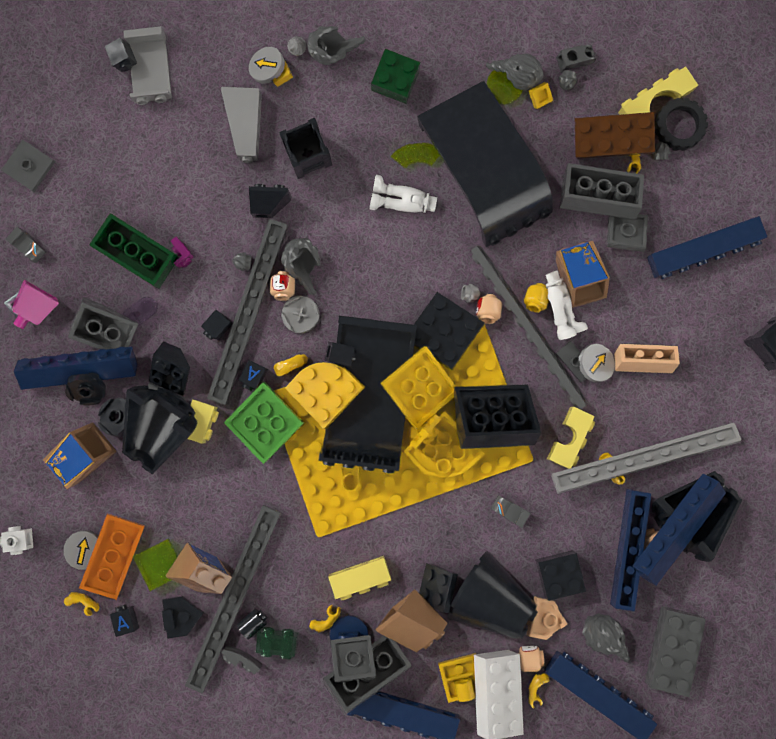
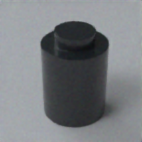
[237,609,268,640]

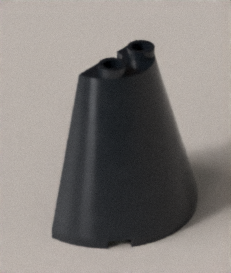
[122,385,197,474]
[651,471,742,562]
[447,551,538,640]

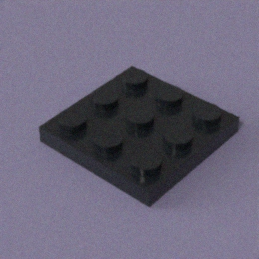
[414,292,485,370]

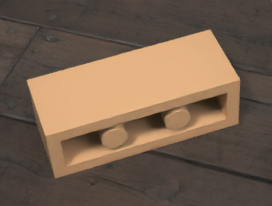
[614,344,680,373]

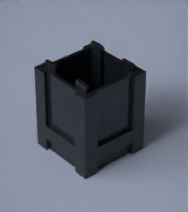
[279,118,332,179]
[744,317,776,371]

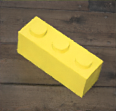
[328,556,391,600]

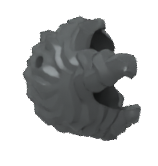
[307,26,365,65]
[486,54,544,90]
[281,238,320,295]
[582,613,630,663]

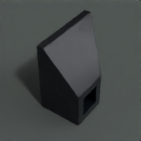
[249,184,292,218]
[149,341,190,396]

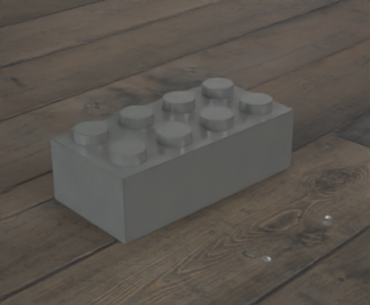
[560,163,644,220]
[645,606,706,697]
[322,636,412,716]

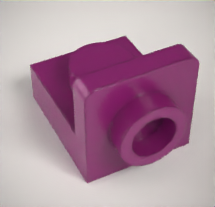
[171,236,194,269]

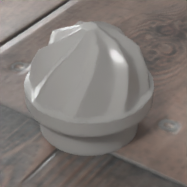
[287,37,306,56]
[461,284,480,303]

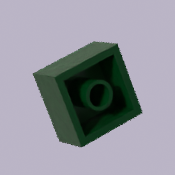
[371,49,421,104]

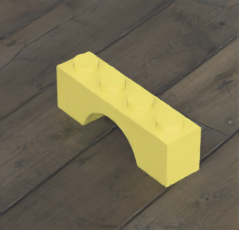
[618,67,698,115]

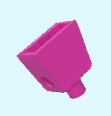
[12,280,59,329]

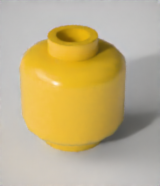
[524,283,549,313]

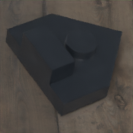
[162,596,204,639]

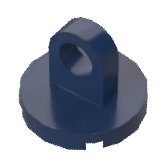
[330,615,368,640]

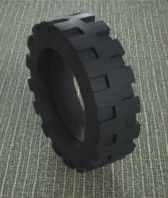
[654,98,708,151]

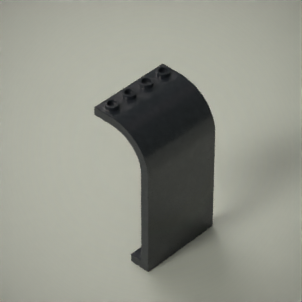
[417,81,553,248]
[318,315,417,473]

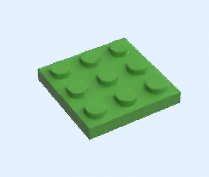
[224,382,304,464]

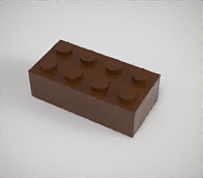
[575,112,655,159]

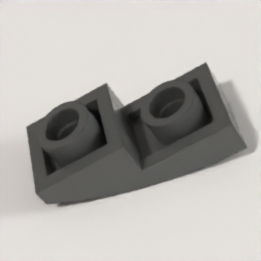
[221,646,262,675]

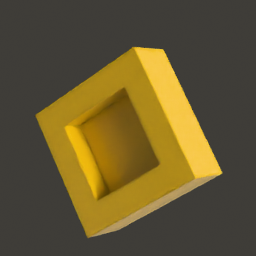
[272,62,293,87]
[529,82,553,109]

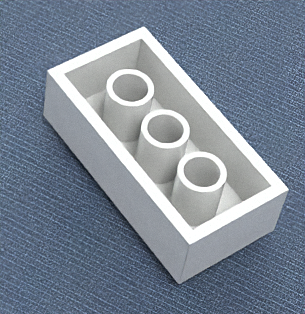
[474,650,524,739]

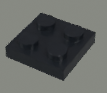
[419,563,458,613]

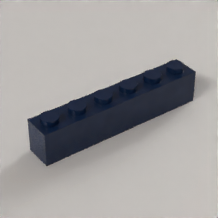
[647,216,767,279]
[14,347,138,390]
[633,474,726,586]
[610,489,651,611]
[544,650,657,739]
[347,691,460,739]

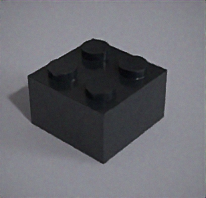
[535,550,586,601]

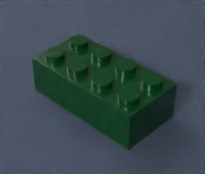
[89,213,180,289]

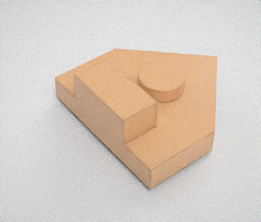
[526,596,567,640]

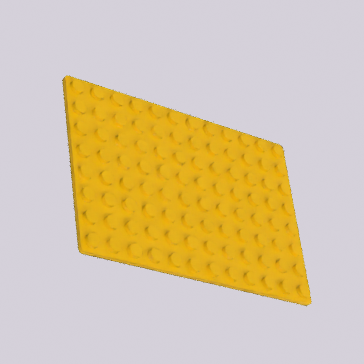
[275,318,533,537]

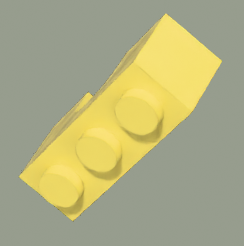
[547,407,595,469]

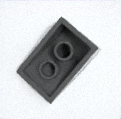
[68,297,138,350]

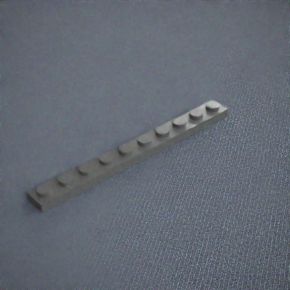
[207,219,288,405]
[471,246,588,409]
[185,505,281,694]

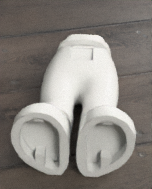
[370,175,437,213]
[546,270,588,340]

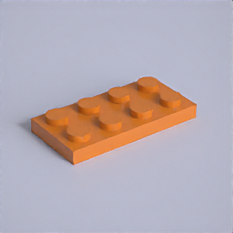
[79,513,145,600]

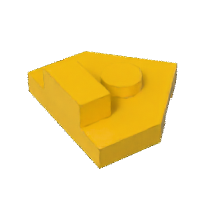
[410,414,441,449]

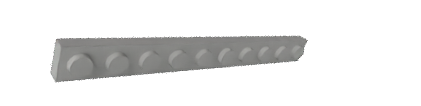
[551,423,742,494]

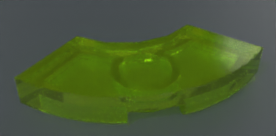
[391,142,440,169]

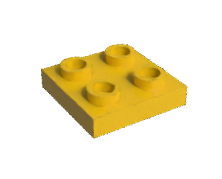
[438,653,476,703]

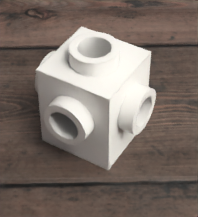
[0,526,33,555]

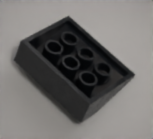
[454,384,542,449]

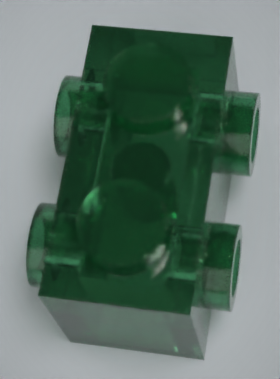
[256,627,299,659]

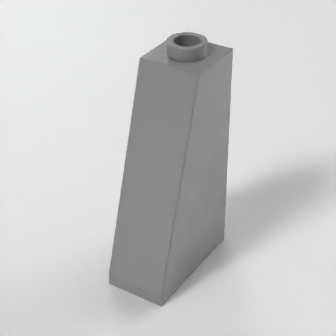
[221,87,262,163]

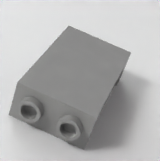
[123,26,172,105]

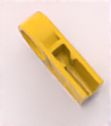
[340,464,360,492]

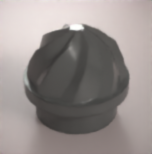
[559,70,578,90]
[653,142,671,160]
[233,252,251,271]

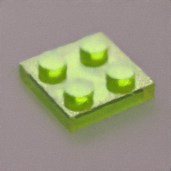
[133,538,178,591]

